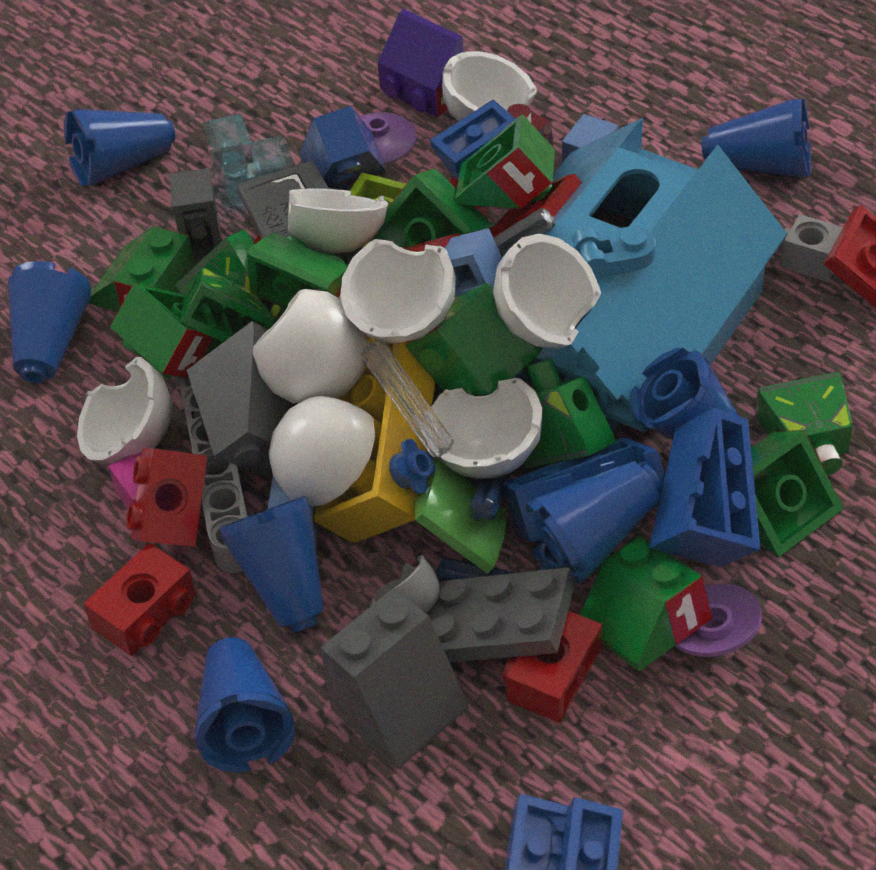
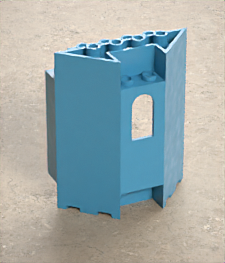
[493,118,787,433]

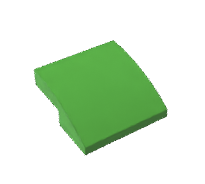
[414,456,506,574]

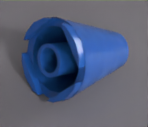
[701,98,811,178]
[64,109,176,186]
[7,261,92,383]
[630,347,739,440]
[525,461,662,584]
[219,496,324,633]
[194,637,295,772]

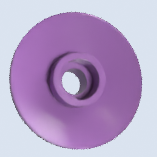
[360,112,416,163]
[675,584,762,657]

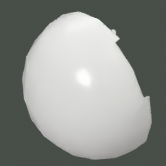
[442,51,537,122]
[288,188,389,254]
[493,233,601,349]
[340,239,456,343]
[253,289,369,404]
[77,357,173,465]
[425,378,542,479]
[268,396,375,507]

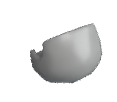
[371,555,439,614]

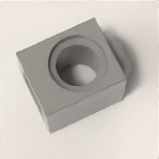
[778,214,843,282]

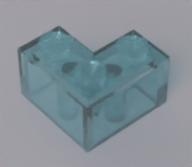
[203,114,295,209]

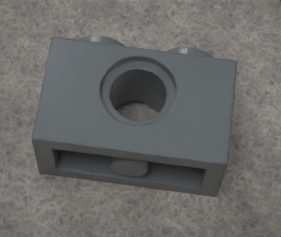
[169,168,222,261]

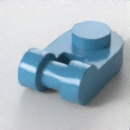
[572,226,656,278]

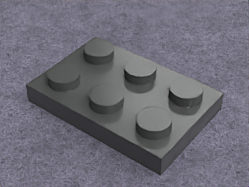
[429,567,576,662]

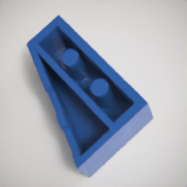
[299,106,387,191]
[649,408,760,567]
[502,437,665,544]

